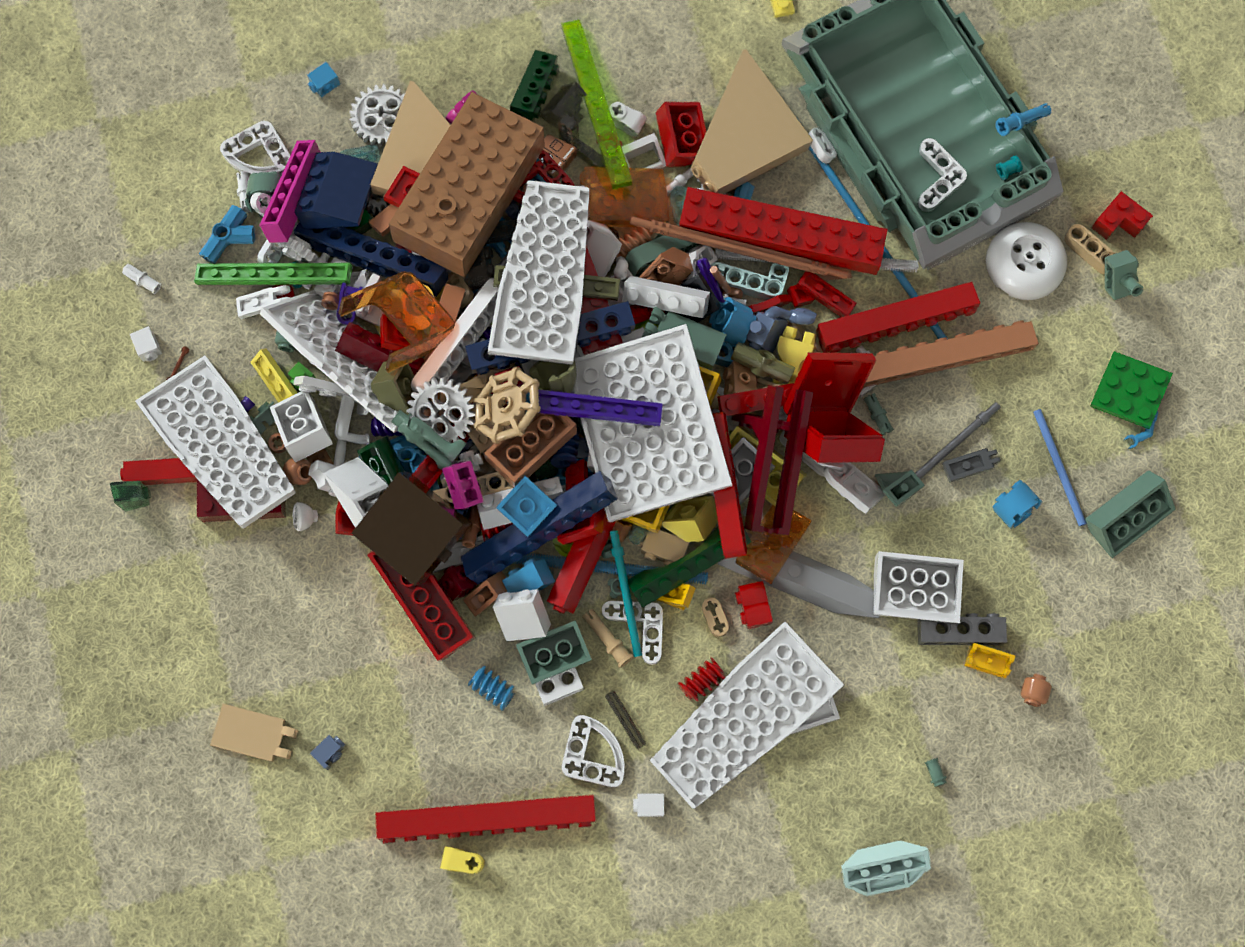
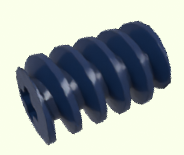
[551,427,580,469]

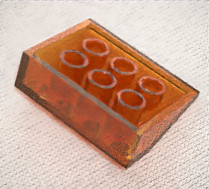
[584,166,669,227]

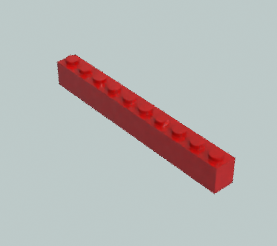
[375,795,596,844]

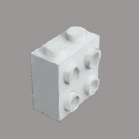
[493,590,551,641]

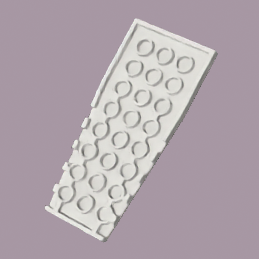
[488,181,589,364]
[260,290,427,432]
[135,356,296,529]
[650,622,844,809]

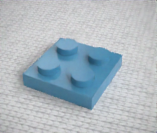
[496,475,557,537]

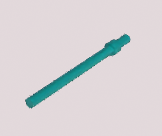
[610,530,642,657]

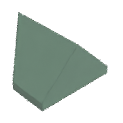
[875,469,925,507]

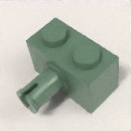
[1105,250,1143,300]

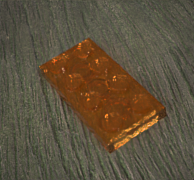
[735,505,812,584]

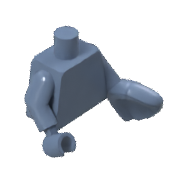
[746,306,817,360]

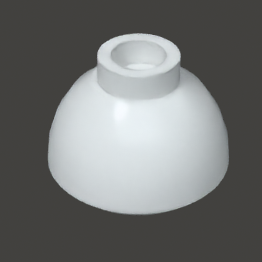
[293,502,318,531]

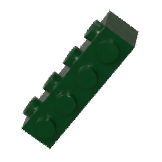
[510,49,560,122]

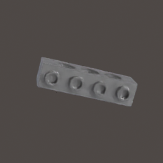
[917,613,1007,645]

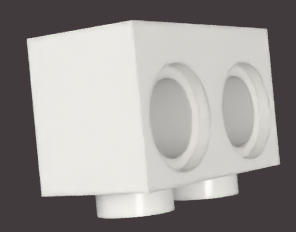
[535,667,584,706]

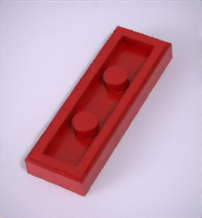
[796,271,857,317]

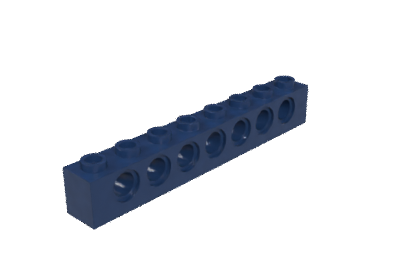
[293,222,449,297]
[465,301,635,375]

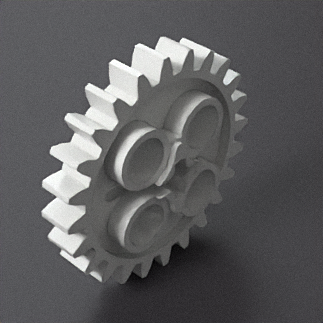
[350,84,405,147]
[406,377,475,443]

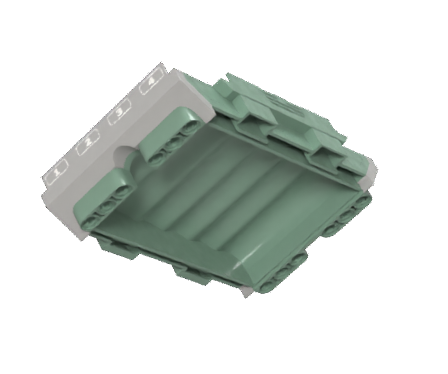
[782,0,1063,270]

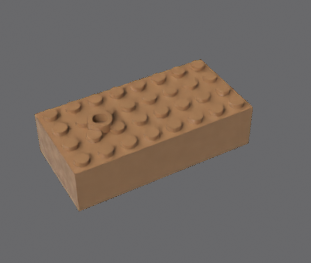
[389,92,545,278]

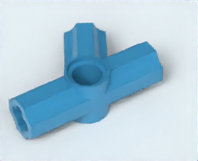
[199,205,255,263]

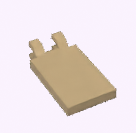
[210,704,298,762]

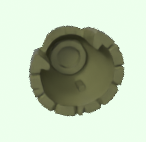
[529,360,577,393]

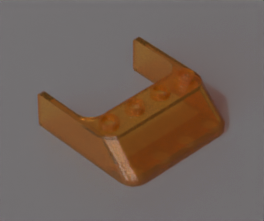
[338,271,455,373]

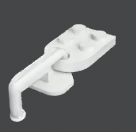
[779,430,886,514]

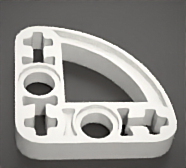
[220,121,290,176]
[562,715,624,788]

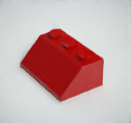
[655,102,706,167]

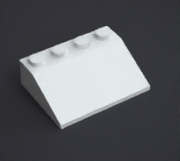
[874,551,964,624]

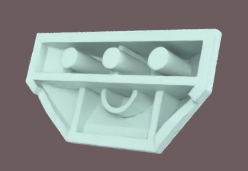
[841,841,931,896]

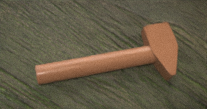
[710,266,743,299]

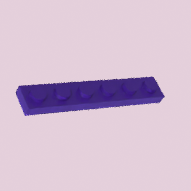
[538,390,662,426]

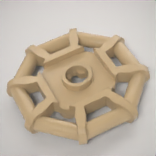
[473,367,541,444]

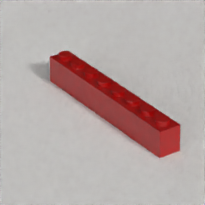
[816,282,981,353]

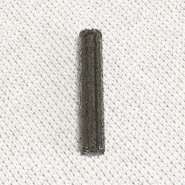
[605,691,646,749]

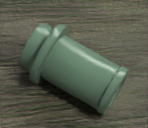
[925,758,947,787]

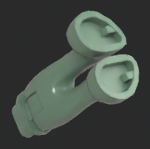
[391,410,466,471]

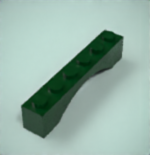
[628,525,751,608]

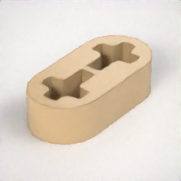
[702,597,729,637]

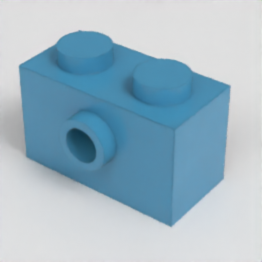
[502,558,555,593]

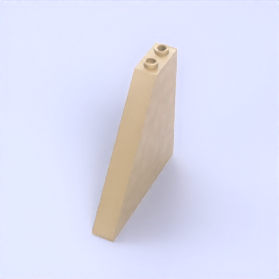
[691,49,813,194]
[370,81,450,196]

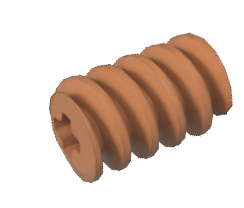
[614,227,652,262]

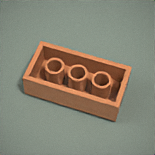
[484,413,577,488]

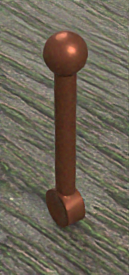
[166,346,189,380]

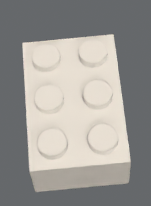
[270,391,333,463]

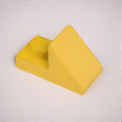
[657,584,696,610]

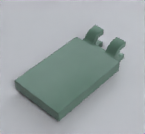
[642,306,727,370]

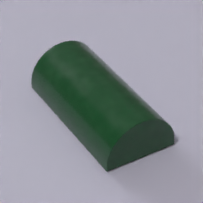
[357,436,405,486]

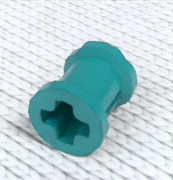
[996,156,1023,180]

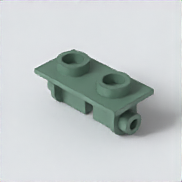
[250,401,275,435]

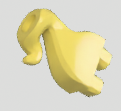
[768,326,816,385]

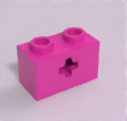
[442,461,484,509]

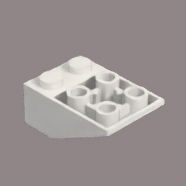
[323,457,388,528]

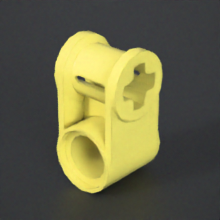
[440,846,484,873]

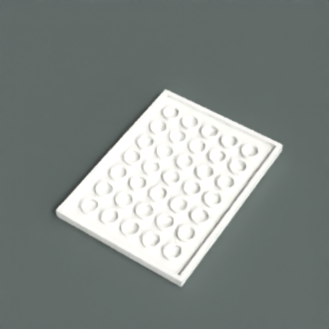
[573,324,733,522]

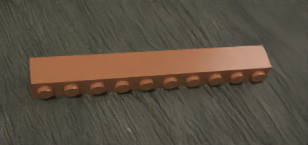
[863,320,1039,388]

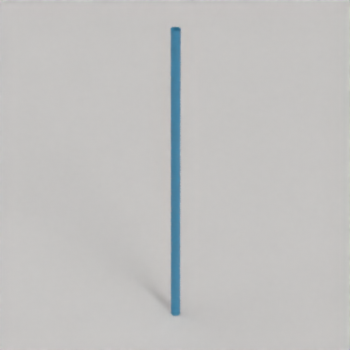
[796,117,948,340]

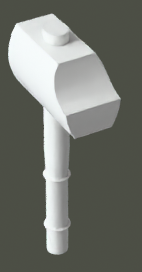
[308,439,346,497]

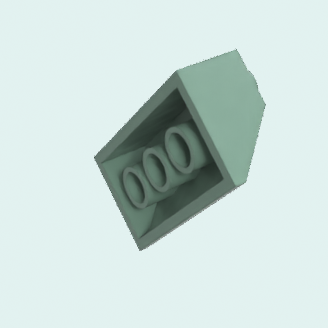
[1085,470,1176,558]

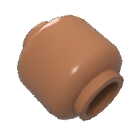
[282,459,312,485]
[1020,674,1052,707]

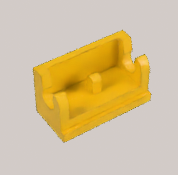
[964,643,1016,679]

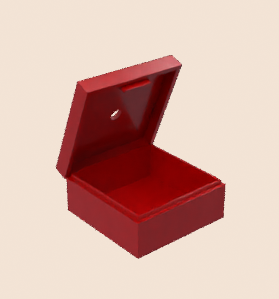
[783,352,885,463]

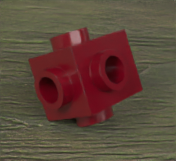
[439,564,477,601]

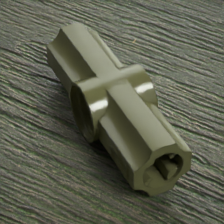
[731,342,795,384]

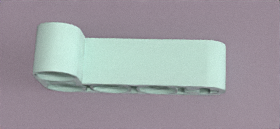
[710,262,789,301]

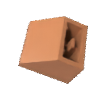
[639,247,693,286]

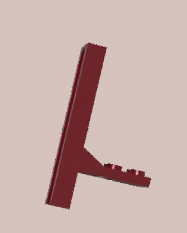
[731,385,813,535]

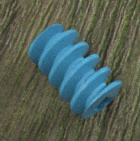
[468,665,515,711]

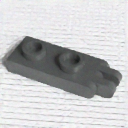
[942,448,1001,483]

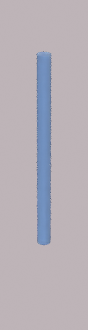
[1033,409,1087,527]

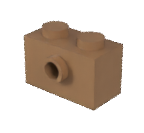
[723,361,757,395]

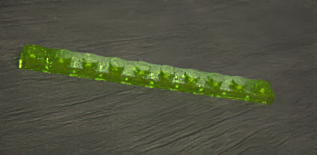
[561,19,632,189]

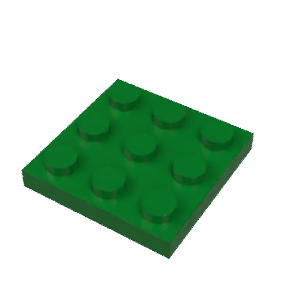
[1090,351,1173,429]

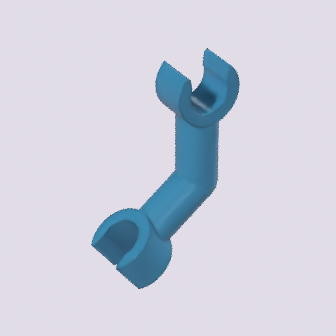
[1124,411,1158,449]

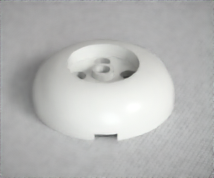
[986,222,1067,300]

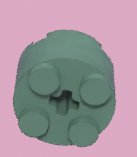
[245,171,281,217]

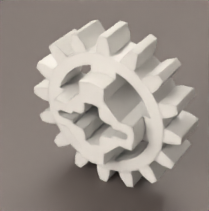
[277,234,318,263]

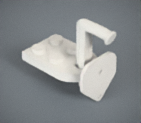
[293,376,370,445]

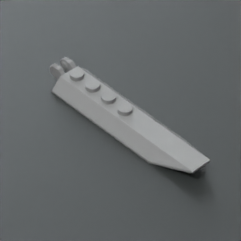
[712,529,880,618]

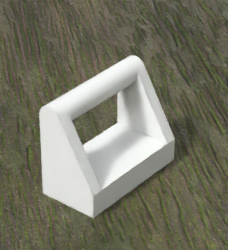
[618,133,666,182]

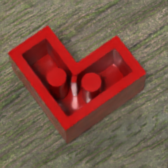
[1091,191,1153,240]

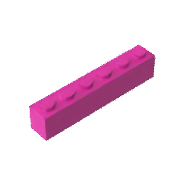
[260,140,321,243]

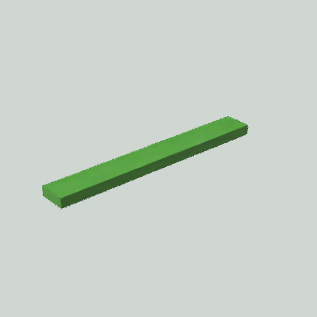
[194,263,352,285]

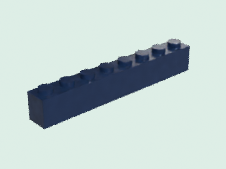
[460,471,618,584]

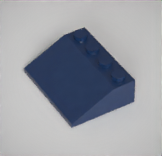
[294,152,378,229]

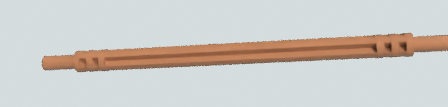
[630,217,849,279]

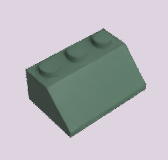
[516,620,592,685]

